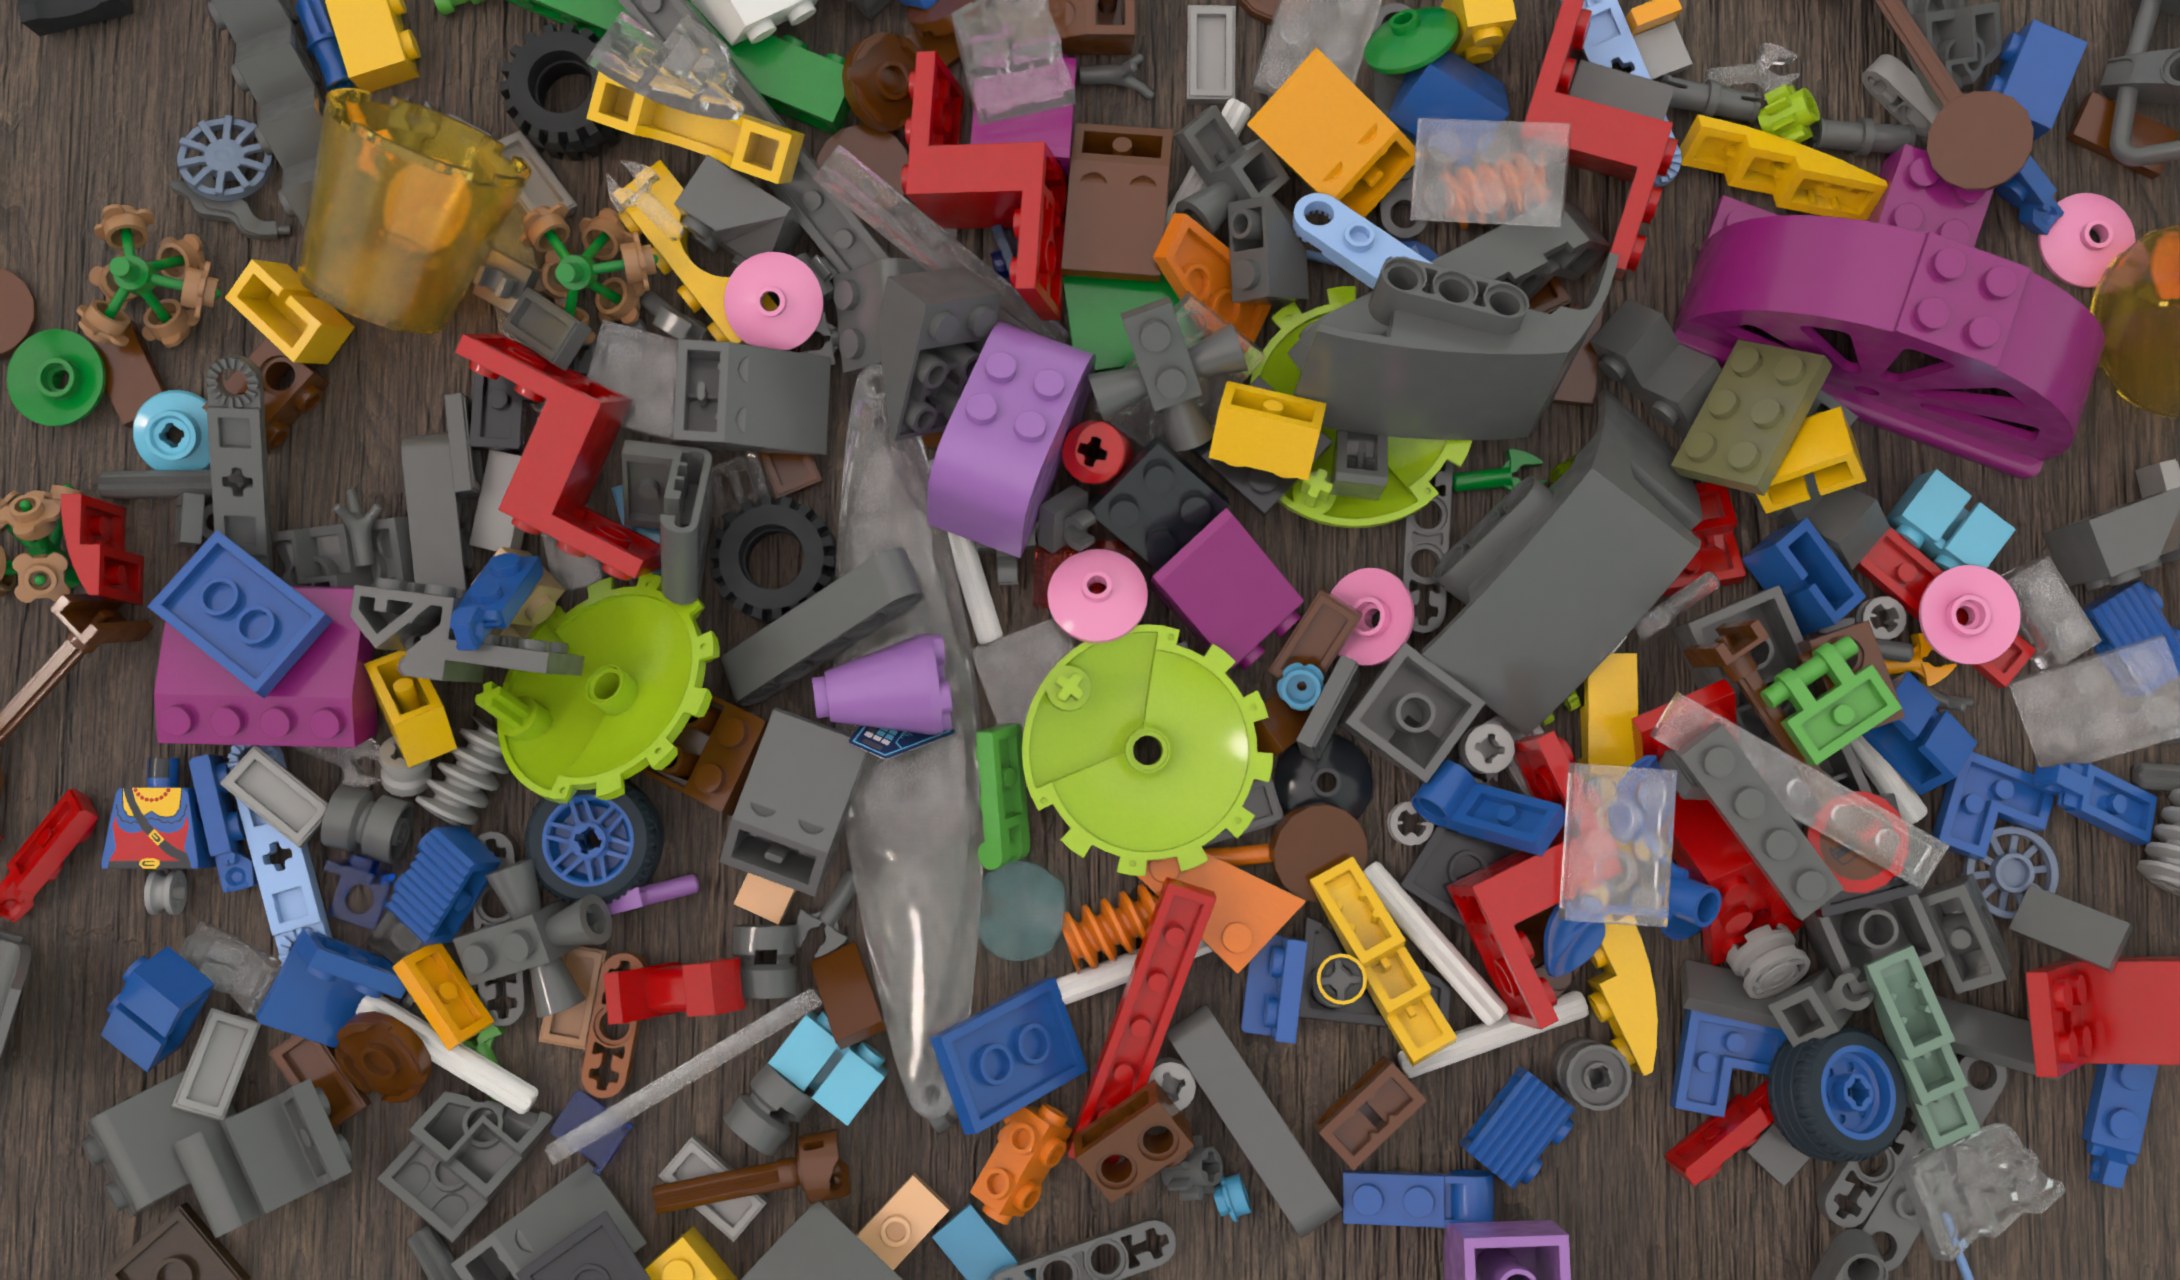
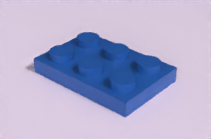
[147,530,333,698]
[930,977,1088,1134]

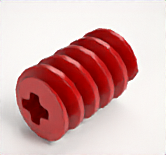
[1062,420,1133,485]

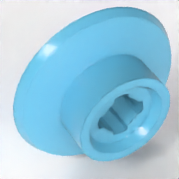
[132,390,210,470]

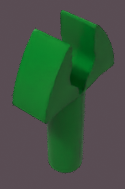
[1452,449,1546,492]

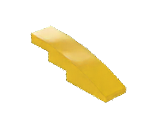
[1679,114,1888,221]
[1577,653,1638,858]
[1310,857,1457,1067]

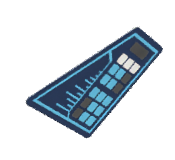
[848,726,956,759]

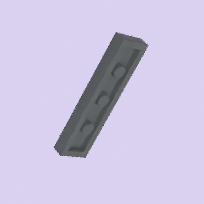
[1674,722,1844,921]

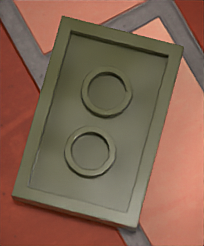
[1671,340,1832,496]

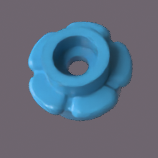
[1277,662,1325,711]
[1213,1173,1252,1223]

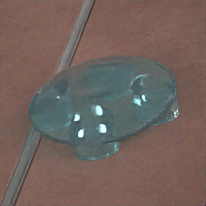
[970,861,1066,961]

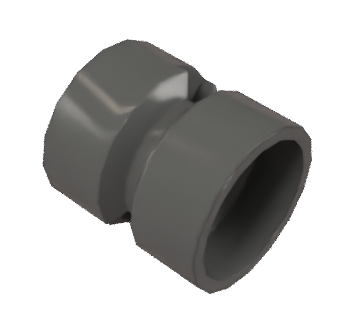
[320,784,416,864]
[732,924,798,999]
[1551,1037,1632,1111]
[723,1059,816,1157]

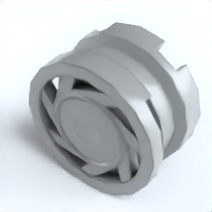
[1726,923,1811,999]

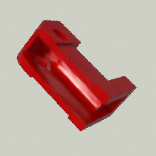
[603,957,746,1025]

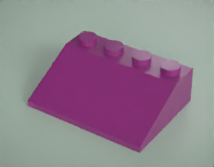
[154,586,378,748]

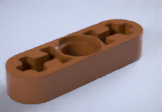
[581,951,649,1098]

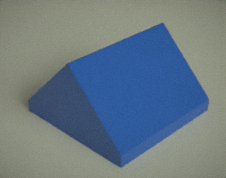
[1387,50,1510,167]

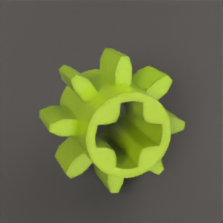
[1758,83,1820,143]

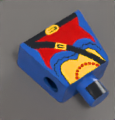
[101,758,217,869]

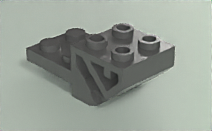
[350,577,584,683]

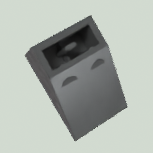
[877,266,1003,441]
[673,339,831,456]
[719,707,867,897]
[451,1160,649,1280]

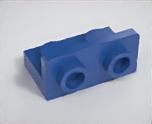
[1241,935,1308,1044]

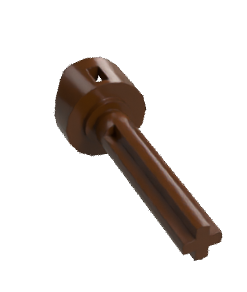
[652,1129,851,1214]

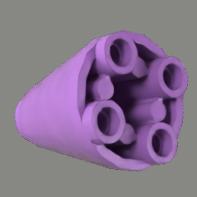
[812,633,952,735]

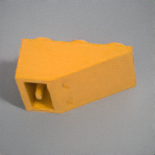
[1247,48,1423,218]

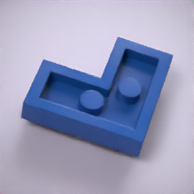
[1930,752,2055,860]
[1670,1009,1787,1118]

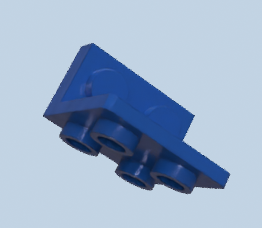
[256,928,406,1048]

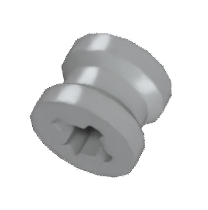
[1458,724,1515,774]
[379,736,432,797]
[1147,1057,1196,1111]

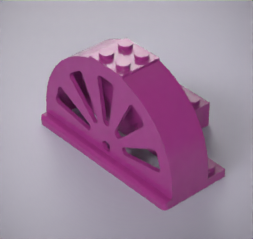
[1672,144,2105,479]

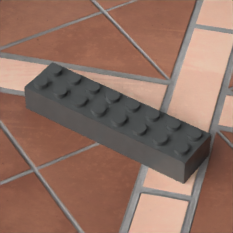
[1672,585,1946,995]

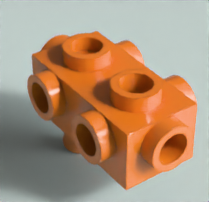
[970,1103,1073,1225]

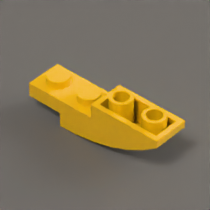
[1580,885,1658,1076]

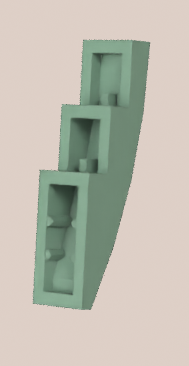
[1863,945,1981,1150]

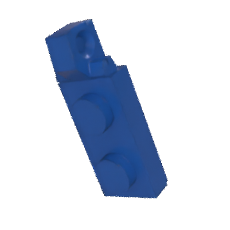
[1996,155,2064,235]
[449,553,544,650]
[188,754,259,893]
[2033,762,2157,845]
[2081,1064,2158,1189]

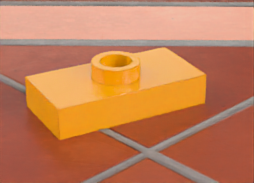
[392,943,495,1051]

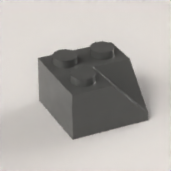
[674,154,804,268]
[2043,487,2180,591]
[1338,643,1486,783]

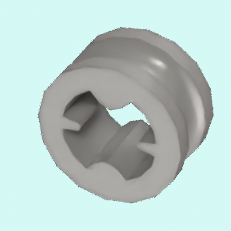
[1854,596,1906,640]
[1386,801,1434,846]
[144,870,188,915]

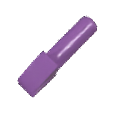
[607,874,700,915]

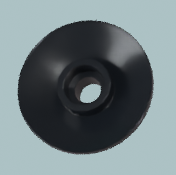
[1275,735,1373,820]

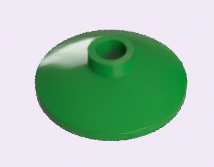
[1364,6,1460,74]
[6,329,106,427]

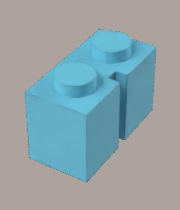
[1886,469,2016,571]
[768,1010,889,1126]

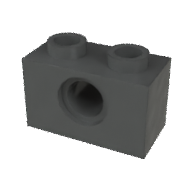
[1919,873,2014,994]

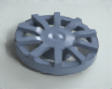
[177,115,274,201]
[1961,826,2059,919]

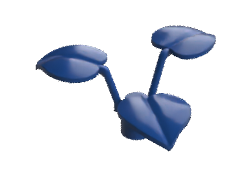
[1544,754,1721,978]

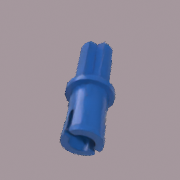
[295,0,355,92]

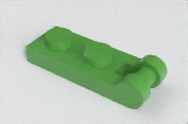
[975,723,1030,870]

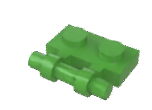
[1760,635,1902,766]

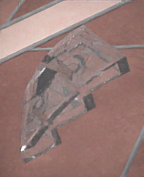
[952,0,1076,125]
[585,11,746,120]
[1898,1123,2066,1262]

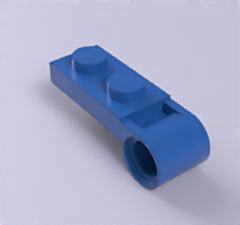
[1411,759,1568,856]
[1343,1169,1494,1228]

